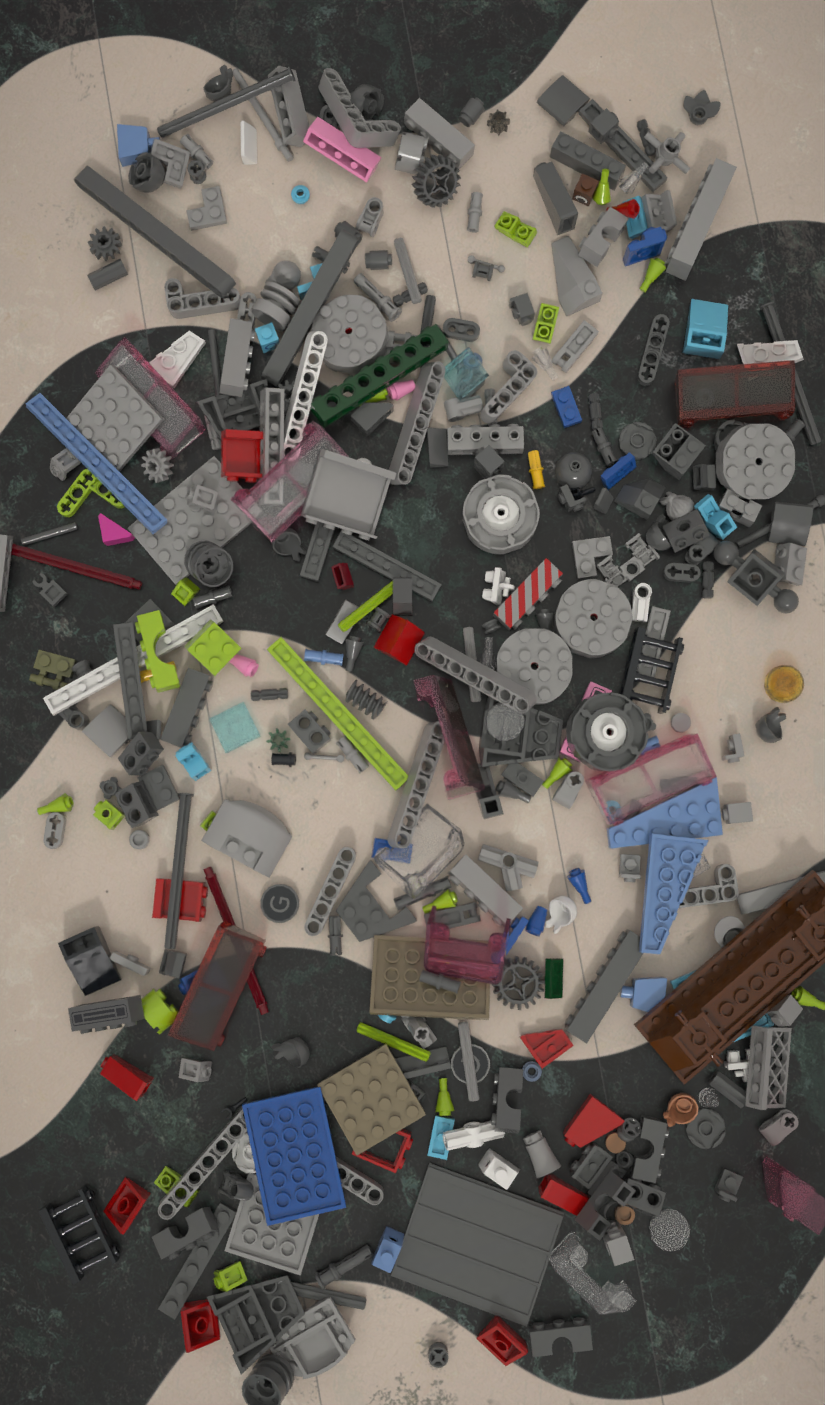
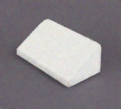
[240,121,257,165]

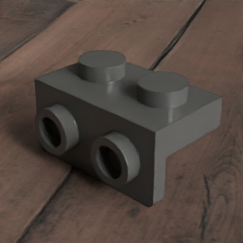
[570,1141,613,1190]

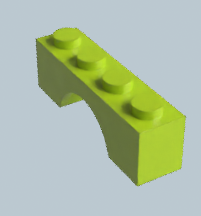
[135,610,181,693]

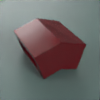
[331,563,354,590]

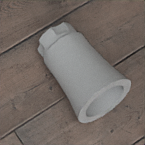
[523,1130,562,1178]

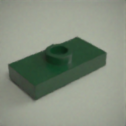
[544,958,563,999]

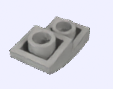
[326,599,359,644]

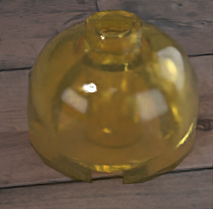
[764,665,804,703]

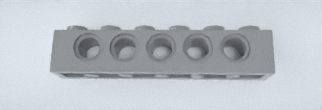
[259,388,284,506]

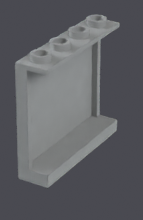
[301,449,397,541]

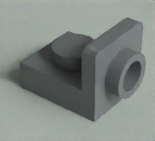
[714,1167,743,1202]

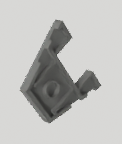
[336,861,417,942]

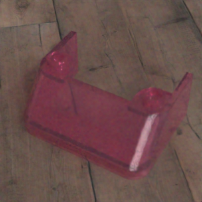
[424,906,511,984]
[762,1156,825,1235]

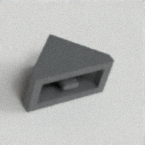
[393,577,412,615]

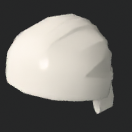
[546,896,577,934]

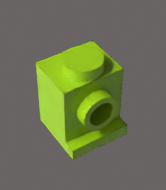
[93,800,125,830]

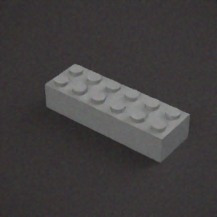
[665,158,737,281]

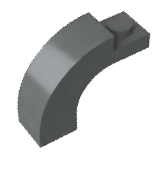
[469,763,503,819]

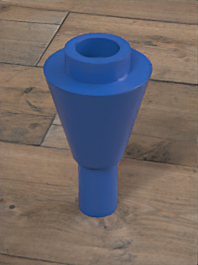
[567,868,591,904]

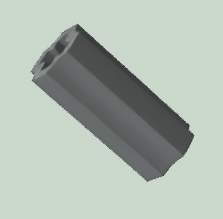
[87,259,128,291]
[708,1070,746,1108]

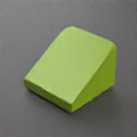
[171,577,200,606]

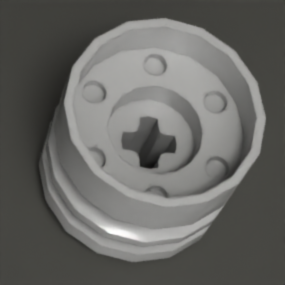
[251,281,301,332]

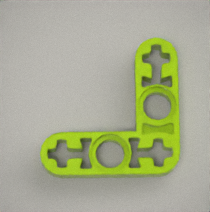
[57,469,125,517]

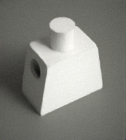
[478,1148,520,1190]

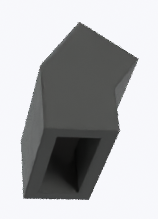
[693,464,716,491]
[159,949,187,978]

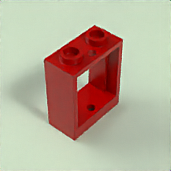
[352,1129,413,1173]

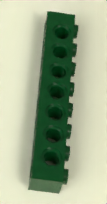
[311,324,449,428]

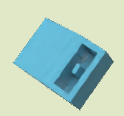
[683,299,728,359]

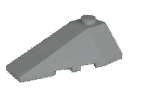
[551,236,603,317]

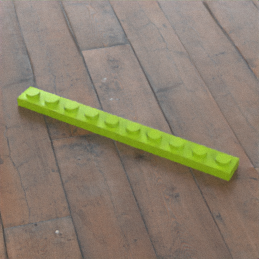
[267,637,408,791]

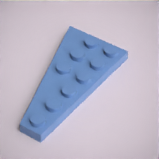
[607,777,723,849]
[639,834,709,954]

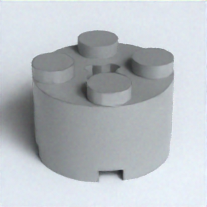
[395,131,428,175]

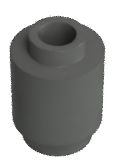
[458,97,485,127]
[334,221,363,246]
[365,250,392,270]

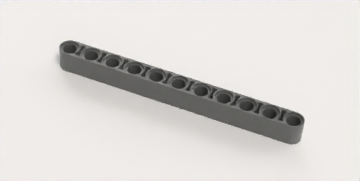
[74,166,236,298]

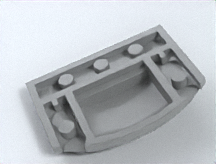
[201,799,292,877]
[270,1296,355,1379]

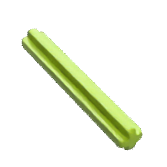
[338,581,393,632]
[357,1022,431,1062]

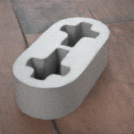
[237,292,257,327]
[44,812,66,849]

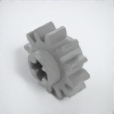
[141,448,174,483]

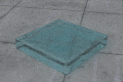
[444,347,489,400]
[209,702,261,754]

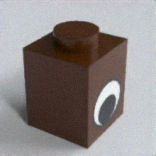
[572,173,599,207]

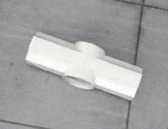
[442,1121,505,1151]

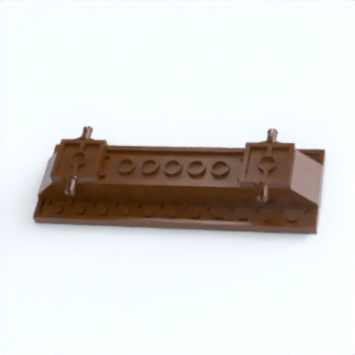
[634,870,825,1085]

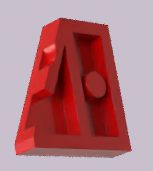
[519,1028,574,1069]

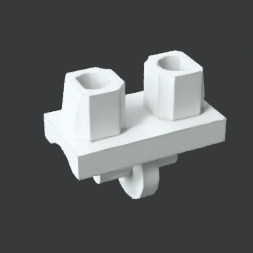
[482,567,515,605]
[724,1049,750,1082]

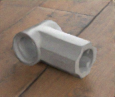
[444,395,483,422]

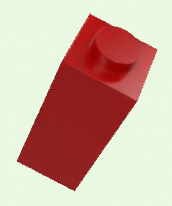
[100,1054,154,1101]
[562,1094,624,1148]
[538,1173,590,1216]

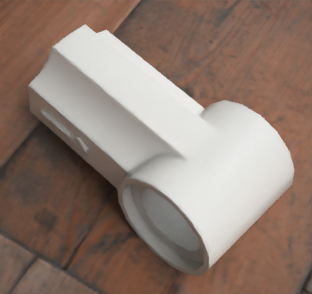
[632,583,652,622]

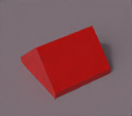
[373,615,425,666]
[103,1177,151,1235]
[180,1299,220,1353]
[476,1315,528,1366]

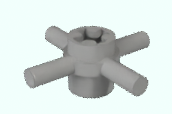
[644,132,690,174]

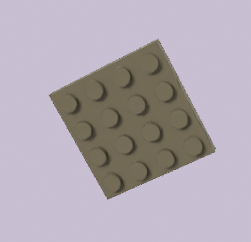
[317,1043,426,1156]

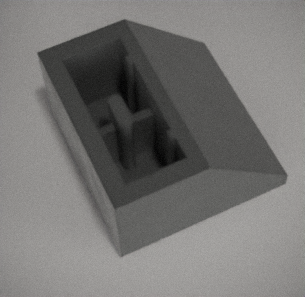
[652,423,706,480]

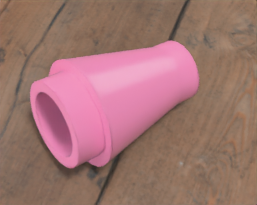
[387,380,415,401]
[229,654,259,677]

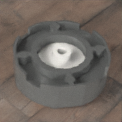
[566,693,648,771]

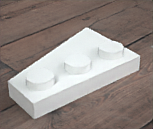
[142,331,206,388]
[737,340,804,380]

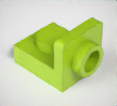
[213,1261,248,1292]

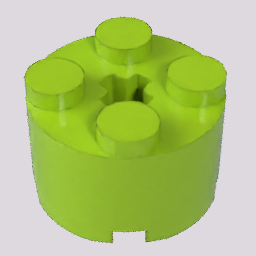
[141,989,179,1035]

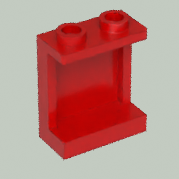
[221,429,263,482]
[152,878,208,922]

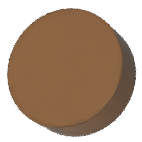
[605,1132,626,1153]
[614,1204,635,1225]

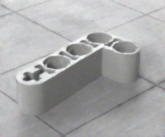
[164,278,240,319]
[480,350,537,424]
[679,864,739,908]

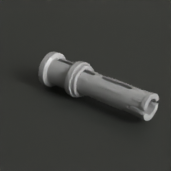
[354,273,402,322]

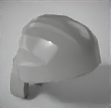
[265,261,301,289]
[659,492,695,521]

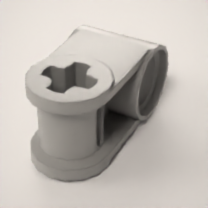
[356,197,384,237]
[552,771,584,809]
[759,1109,799,1146]

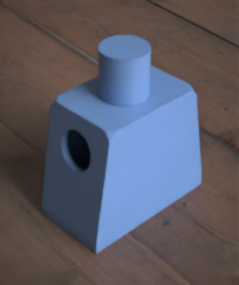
[117,124,160,167]
[620,977,667,1012]
[371,1226,404,1273]

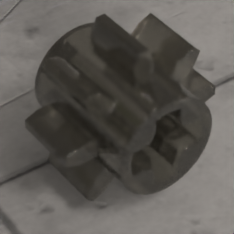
[487,109,510,136]

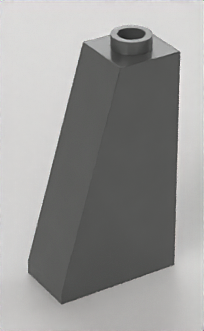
[533,162,578,235]

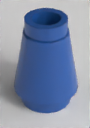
[525,906,548,937]

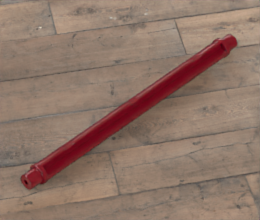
[11,543,142,590]
[203,867,269,1015]

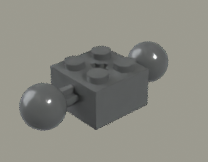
[714,540,799,614]

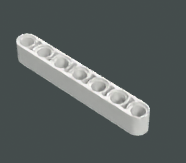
[284,331,328,461]

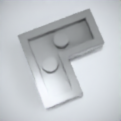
[150,139,190,189]
[186,186,227,231]
[572,536,613,580]

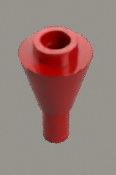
[606,199,640,219]

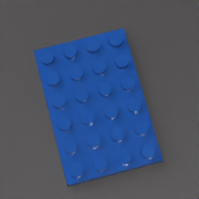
[242,1087,346,1226]

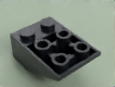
[58,926,122,996]

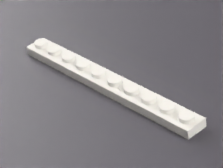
[43,604,223,716]

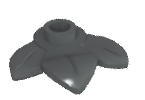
[683,90,721,125]

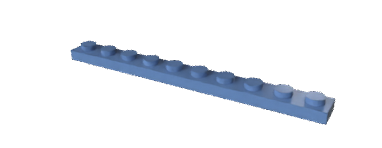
[26,393,167,534]

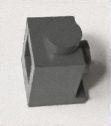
[509,293,535,326]

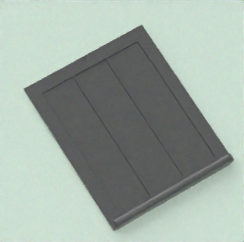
[391,1163,564,1327]

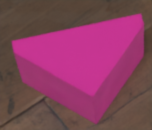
[98,513,135,546]

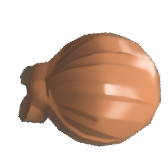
[663,1093,698,1127]

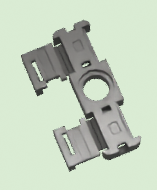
[596,533,660,587]

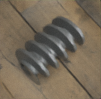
[346,680,388,720]

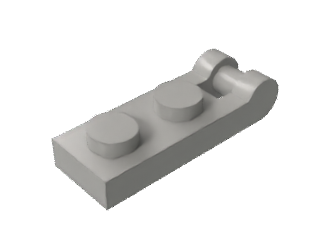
[551,320,599,373]

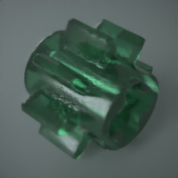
[266,728,291,753]

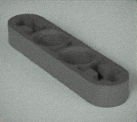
[637,314,670,386]

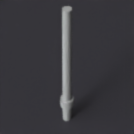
[232,68,294,162]

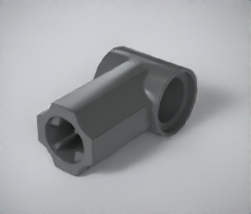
[58,705,90,731]

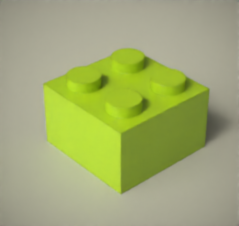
[184,619,242,676]

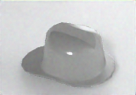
[714,916,745,948]

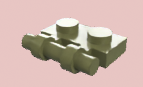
[29,650,77,690]

